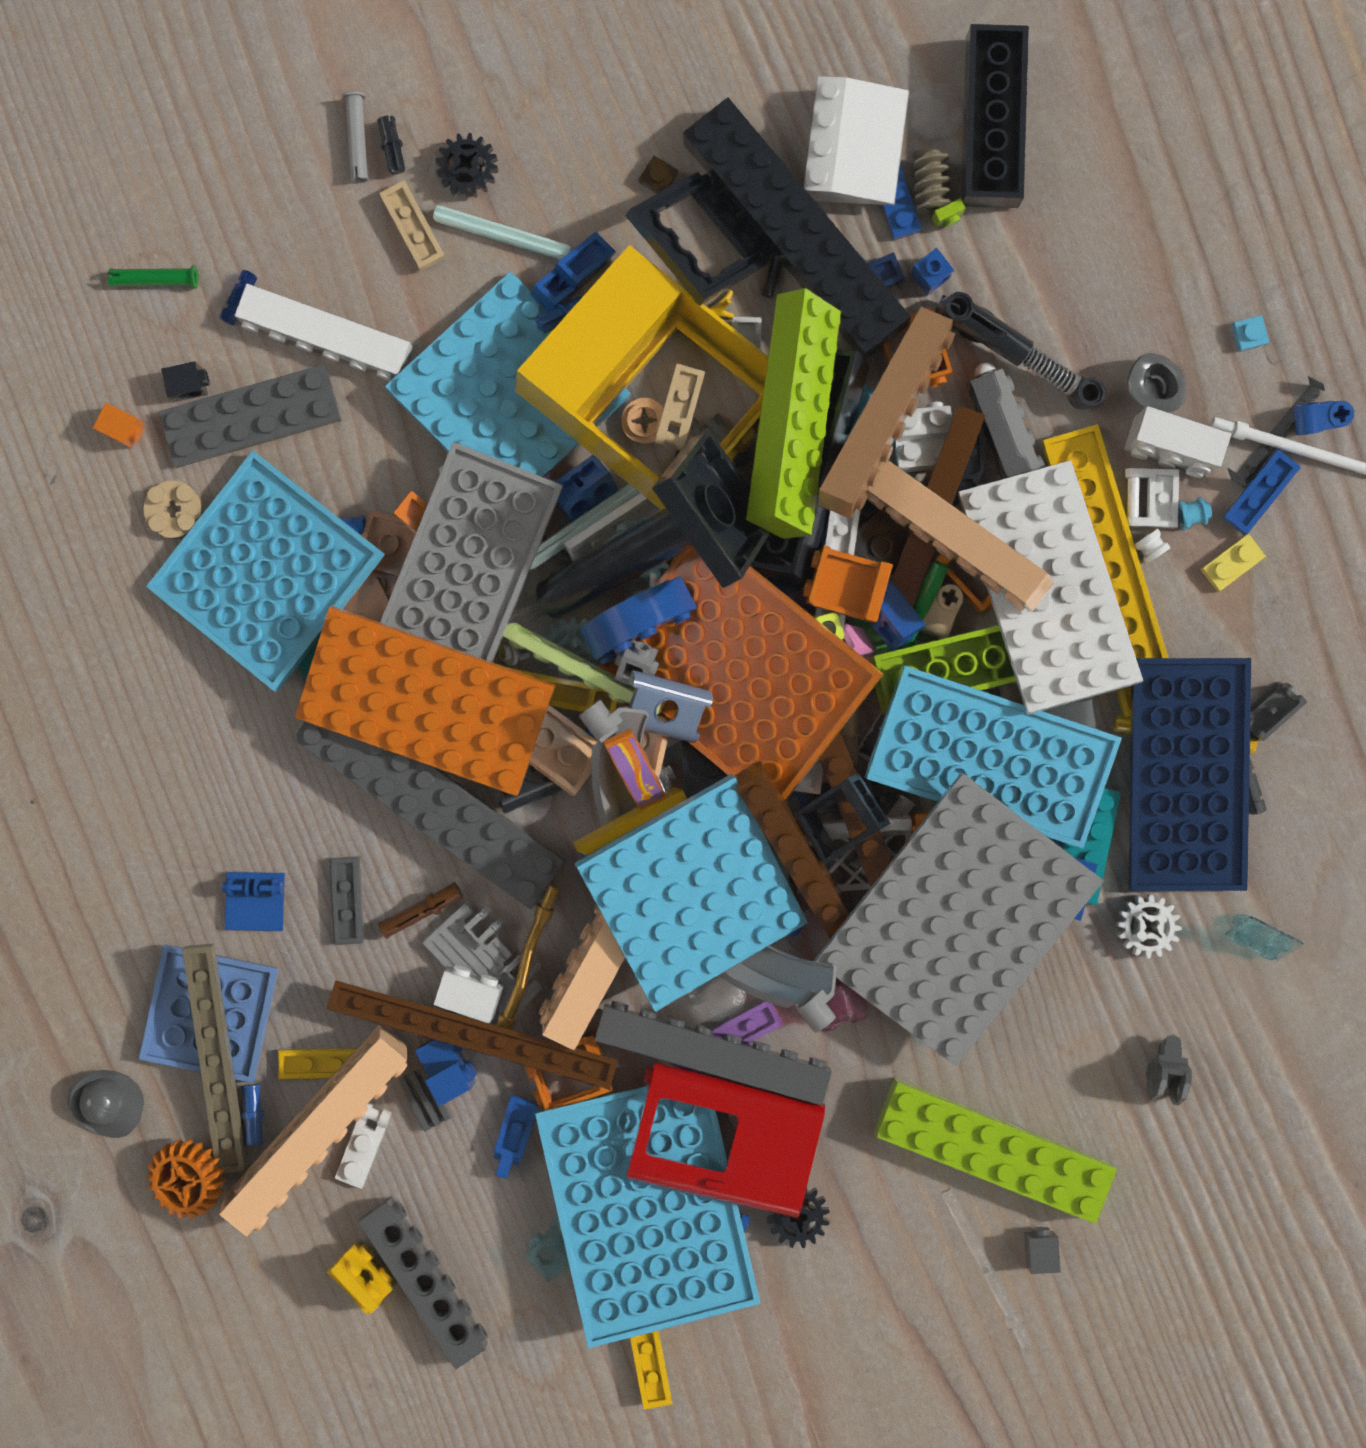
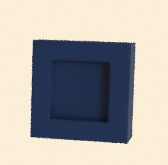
[867,252,905,288]

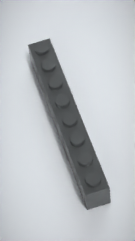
[595,1001,832,1105]

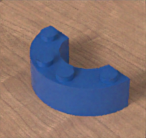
[580,577,697,666]

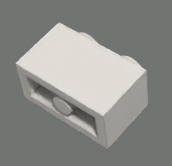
[434,965,504,1023]

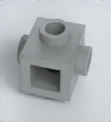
[614,640,659,688]

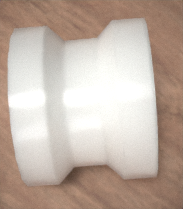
[1135,529,1171,564]

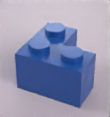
[415,1040,477,1107]

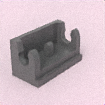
[1250,681,1307,741]

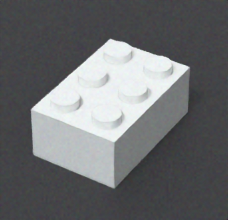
[1124,406,1231,478]

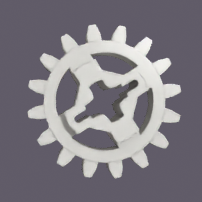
[1116,894,1182,958]

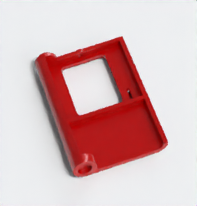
[625,1063,825,1218]

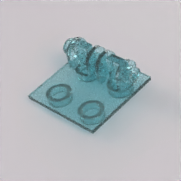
[1225,913,1304,961]

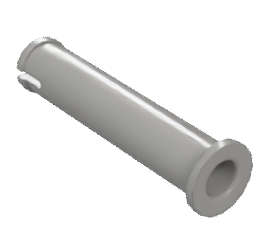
[342,91,369,183]

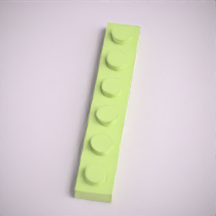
[503,622,666,714]

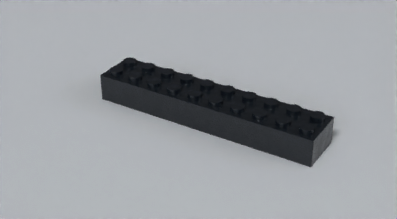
[683,97,911,360]

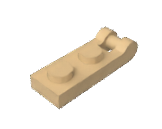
[655,364,705,451]

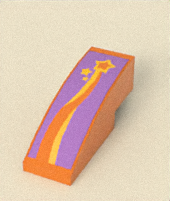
[604,728,667,810]

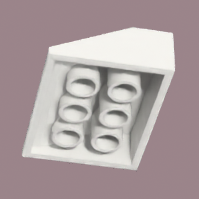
[804,76,909,206]

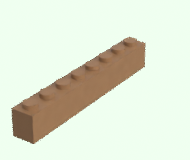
[818,307,955,519]

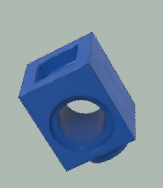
[910,248,954,296]

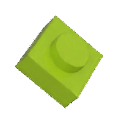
[931,198,966,228]

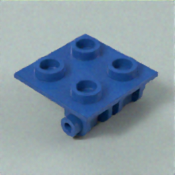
[222,872,285,931]

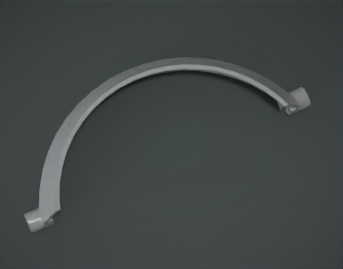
[579,700,837,1033]

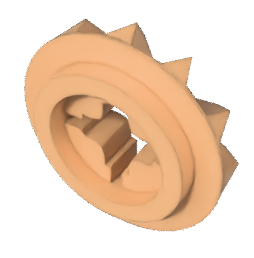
[621,398,664,445]

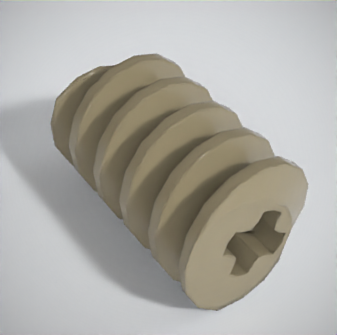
[912,148,952,214]

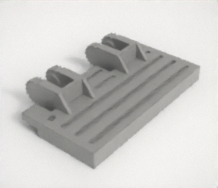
[423,903,544,1023]

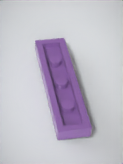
[672,1001,784,1073]

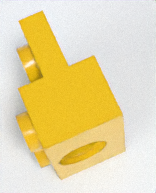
[326,1241,396,1315]

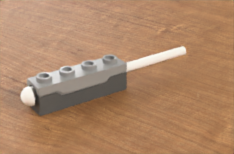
[966,362,1045,479]

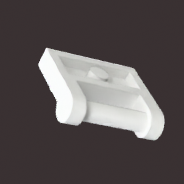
[1125,468,1179,529]

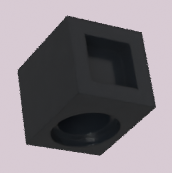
[161,361,210,402]

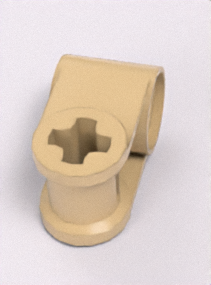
[920,584,963,640]

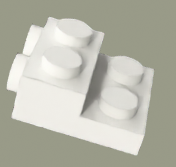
[894,401,953,472]

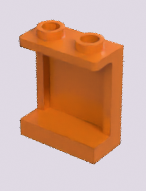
[802,545,893,623]

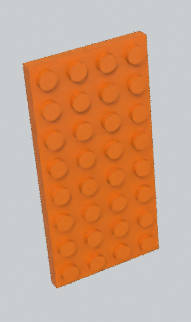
[295,606,556,796]

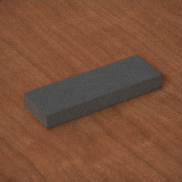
[329,856,364,945]

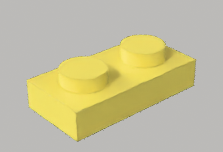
[1200,534,1266,592]

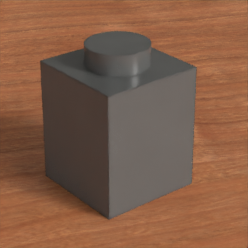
[1024,1227,1061,1274]

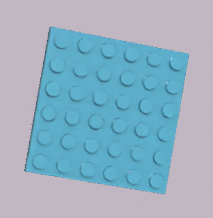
[385,271,631,478]
[146,450,385,693]
[574,774,808,1012]

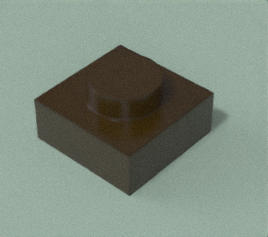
[638,155,678,194]

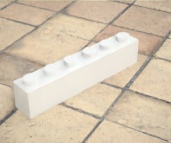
[235,284,414,381]

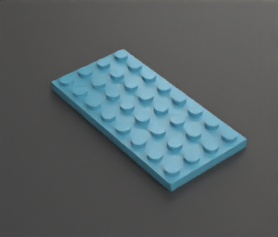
[864,665,1122,848]

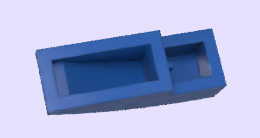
[530,232,616,312]

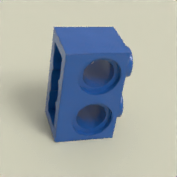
[556,455,618,522]

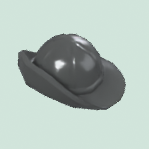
[1128,353,1187,413]
[68,1070,144,1138]

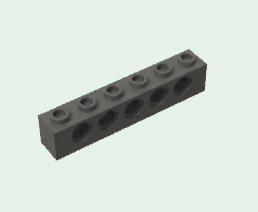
[358,1196,488,1370]

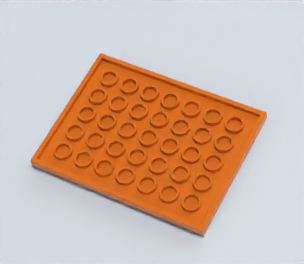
[598,547,884,801]

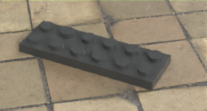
[159,364,342,468]

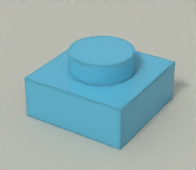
[1231,315,1270,352]

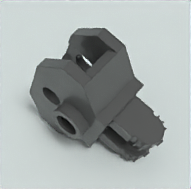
[1146,1034,1192,1106]

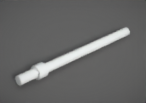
[1210,417,1366,475]

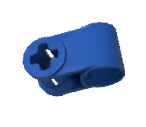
[1293,401,1354,435]

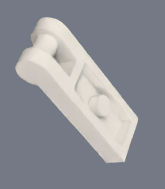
[335,1103,392,1189]

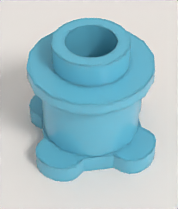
[1178,497,1212,531]

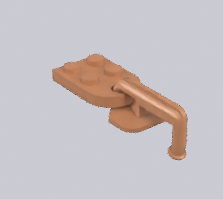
[343,510,416,622]

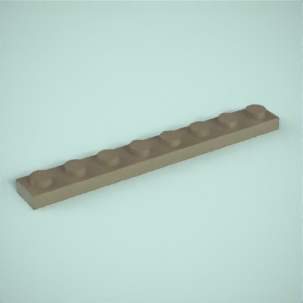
[182,943,248,1173]

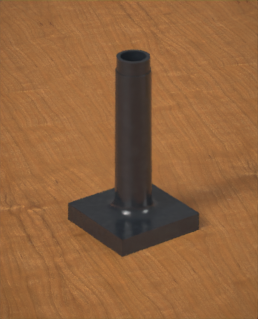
[536,428,771,618]

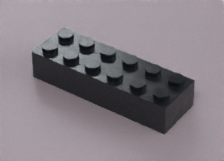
[961,24,1029,208]

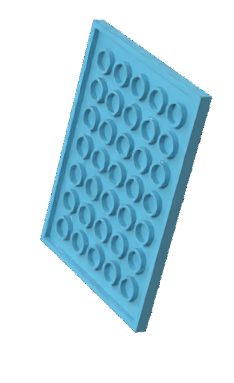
[535,1071,761,1349]

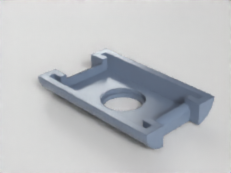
[628,670,713,743]

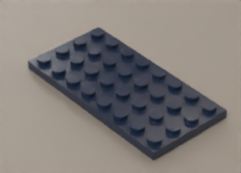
[1129,658,1251,891]

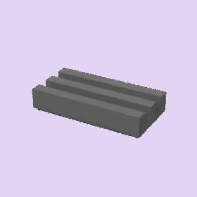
[399,1067,452,1132]

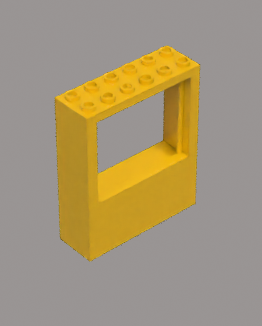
[515,245,769,510]

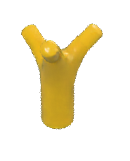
[709,290,734,319]

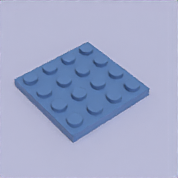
[139,944,279,1083]

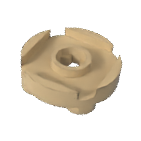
[144,480,204,539]

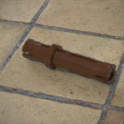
[378,882,463,939]

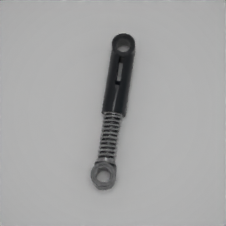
[937,292,1106,410]

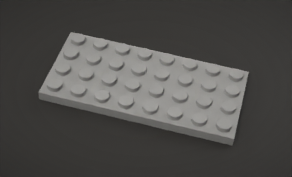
[380,442,563,662]

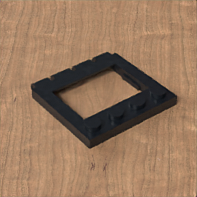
[625,171,772,306]

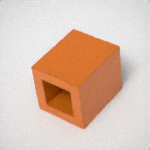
[93,402,144,448]

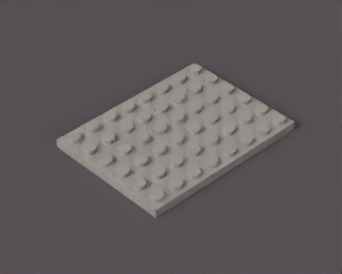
[815,772,1104,1066]

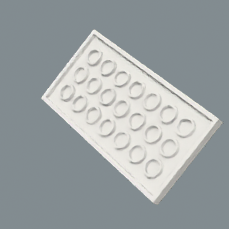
[958,461,1143,715]

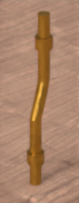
[496,884,560,1030]

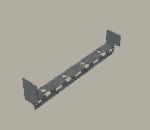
[1227,376,1325,488]

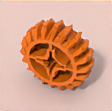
[145,1139,226,1219]

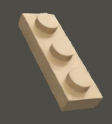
[379,180,446,271]

